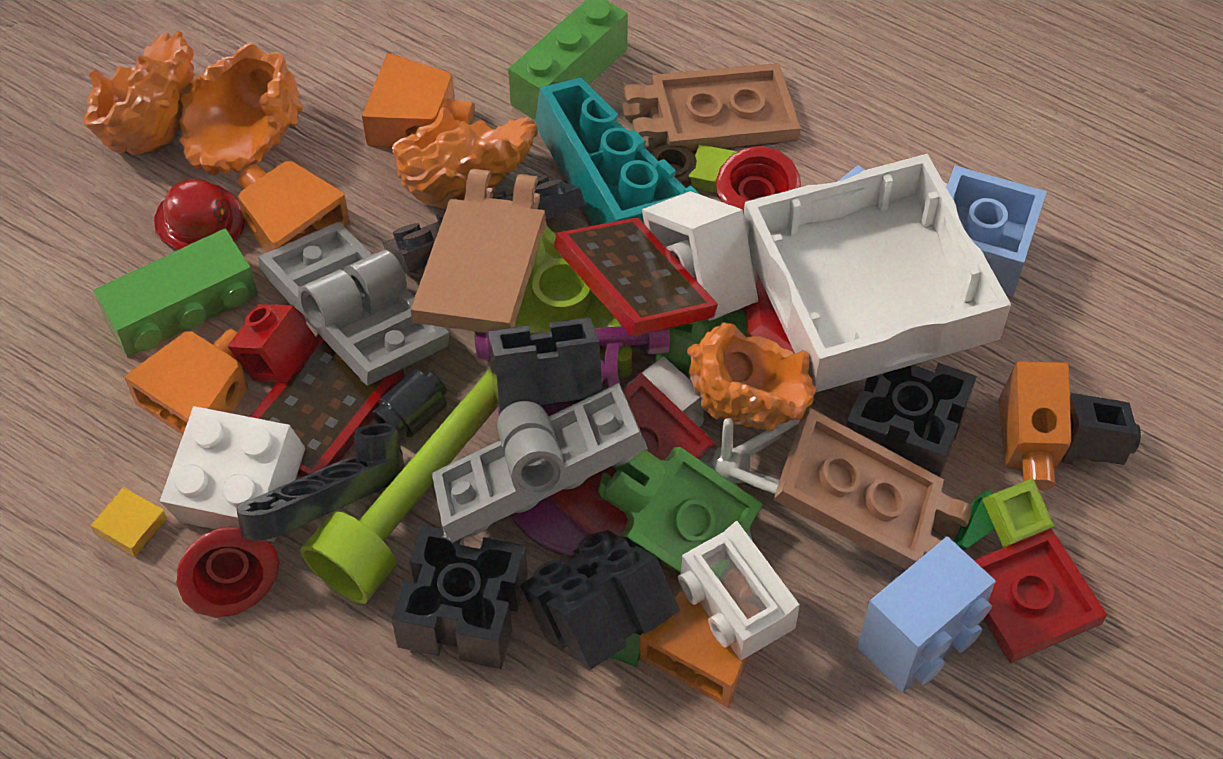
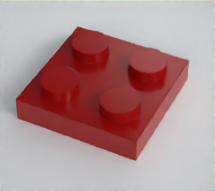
[974,528,1107,664]

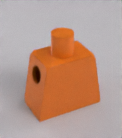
[362,53,475,147]
[238,161,350,253]
[125,329,248,435]
[998,361,1071,490]
[640,570,760,708]

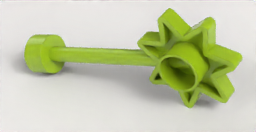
[300,225,632,604]

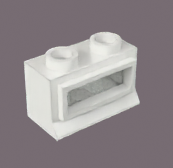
[678,521,800,660]

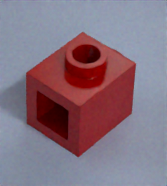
[227,304,318,382]

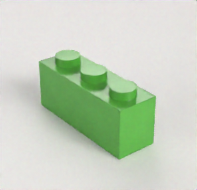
[508,0,628,120]
[93,228,258,358]

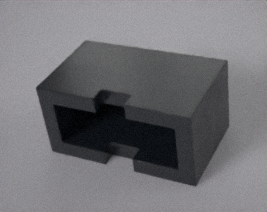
[488,317,603,411]

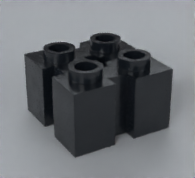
[846,363,977,477]
[391,525,528,669]
[520,530,680,670]

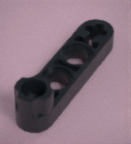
[236,423,404,541]

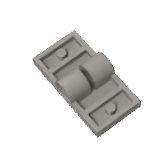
[259,222,449,386]
[432,383,648,543]

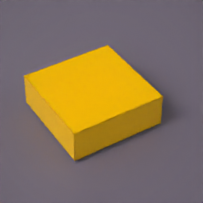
[90,487,167,557]

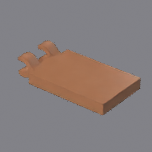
[621,63,801,152]
[410,169,546,333]
[773,408,972,570]

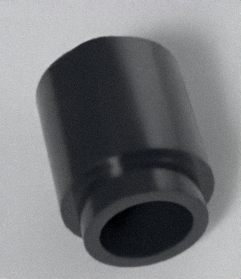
[372,369,447,441]

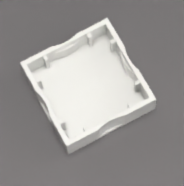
[744,154,1011,393]

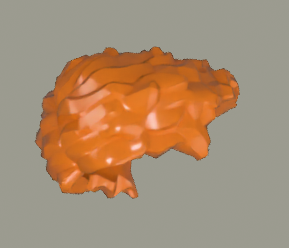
[84,31,195,155]
[179,43,303,175]
[392,107,538,209]
[687,323,816,431]

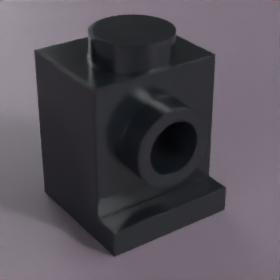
[1062,393,1141,465]

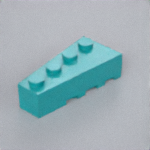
[535,77,699,226]

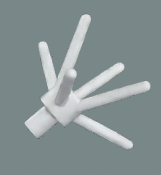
[700,418,800,541]

